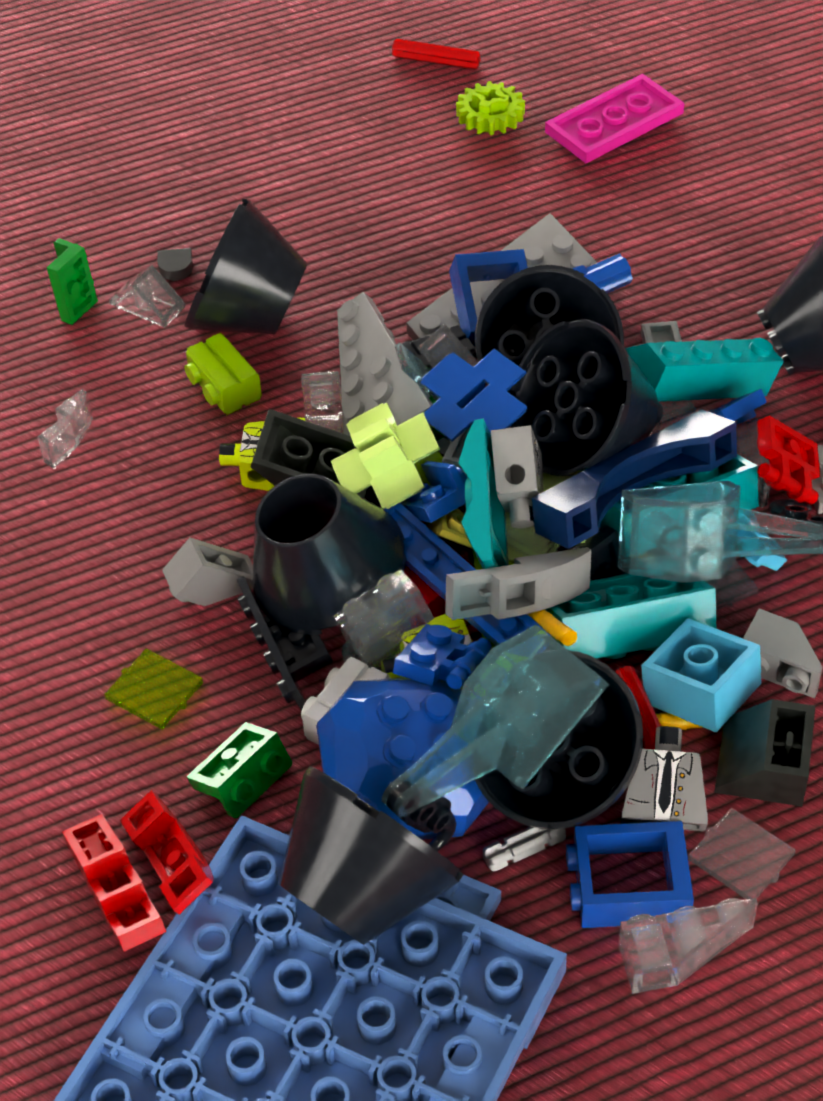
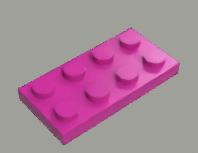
[545,74,684,163]

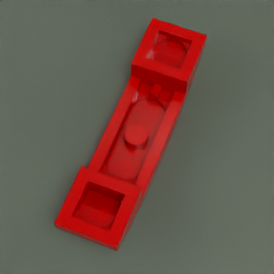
[120,790,214,915]

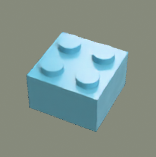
[641,618,762,733]

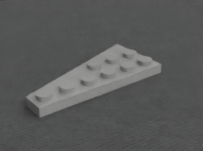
[407,213,597,341]
[337,292,433,436]

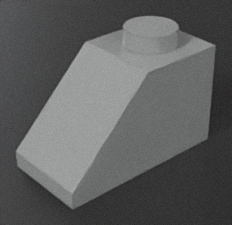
[162,537,253,606]

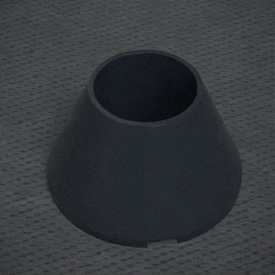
[184,198,308,334]
[253,474,407,635]
[278,766,464,945]

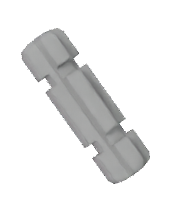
[483,827,566,871]

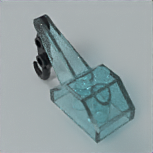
[618,480,823,583]
[381,625,609,851]

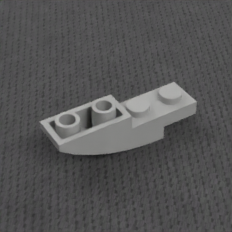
[445,547,591,620]

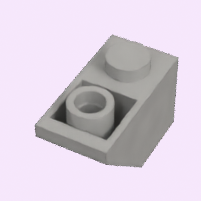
[743,608,823,699]

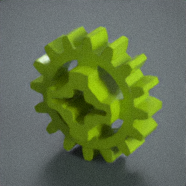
[456,81,525,135]

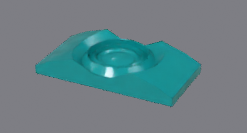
[458,418,509,569]

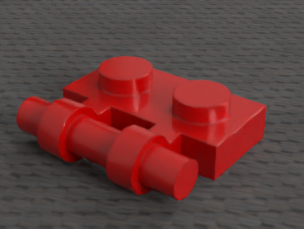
[757,415,820,505]

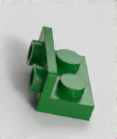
[46,238,98,325]
[187,722,292,818]

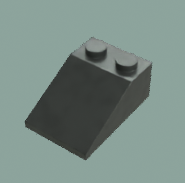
[251,409,367,498]

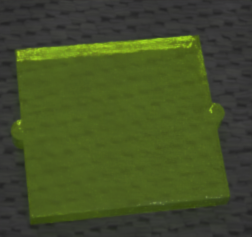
[104,648,203,730]

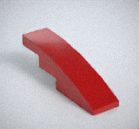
[62,814,166,952]

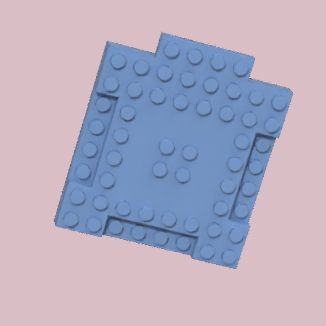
[54,815,567,1101]

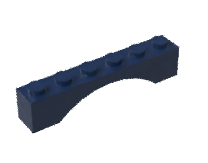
[532,409,737,549]

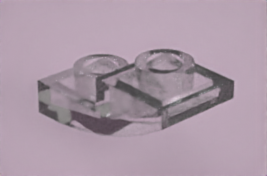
[37,389,93,469]

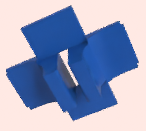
[421,349,527,442]

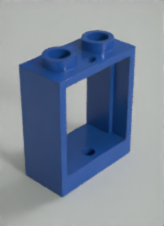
[449,249,528,346]
[566,821,694,928]

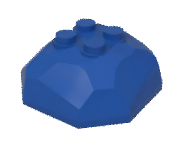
[316,678,489,840]

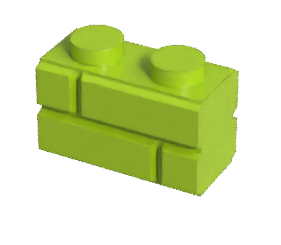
[184,333,262,415]

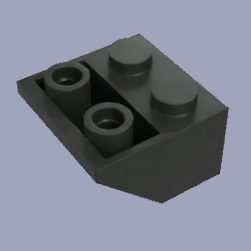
[714,699,816,807]

